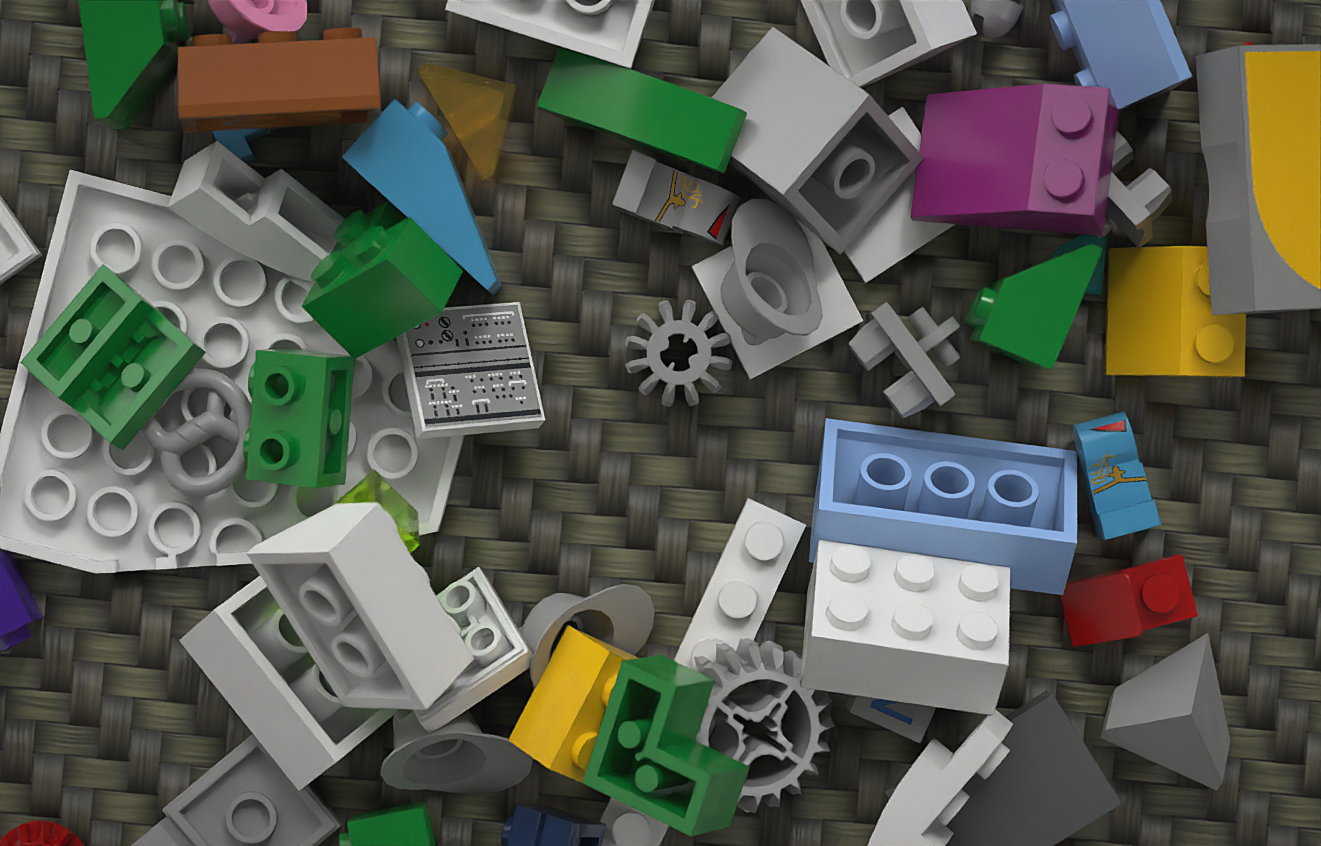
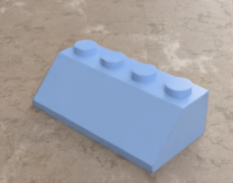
[1049,0,1192,112]
[809,418,1077,595]

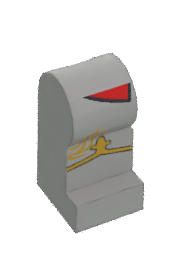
[612,150,741,246]

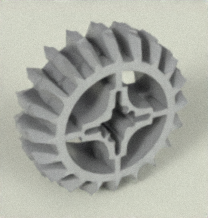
[694,638,835,813]

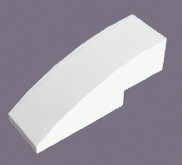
[167,141,345,284]

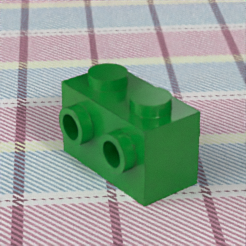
[243,348,355,488]

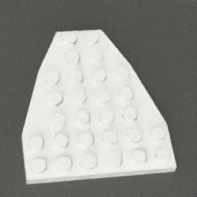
[0,170,465,574]

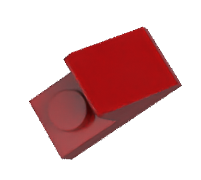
[1059,554,1198,647]

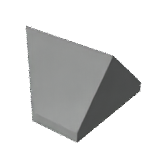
[1100,633,1231,790]

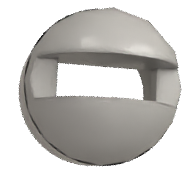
[967,0,1023,39]

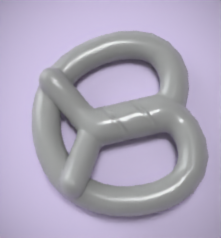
[141,368,252,497]

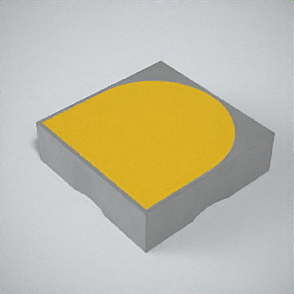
[1196,44,1321,316]

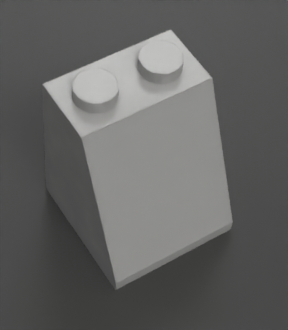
[710,27,924,255]

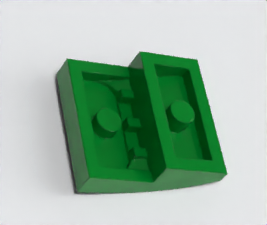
[20,264,206,451]

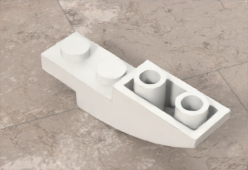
[868,709,1013,846]

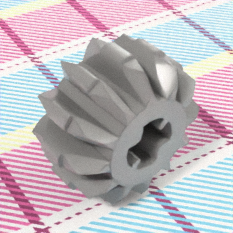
[625,300,732,407]

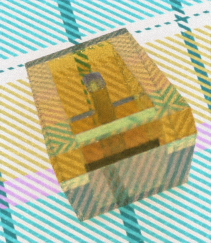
[417,63,519,185]

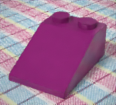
[910,84,1119,236]

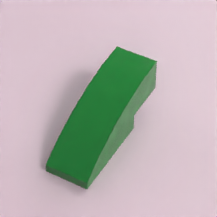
[536,47,747,173]

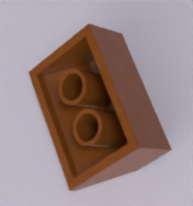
[178,28,381,133]

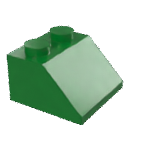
[78,0,190,131]
[964,244,1103,370]

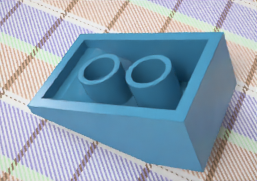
[342,99,502,295]

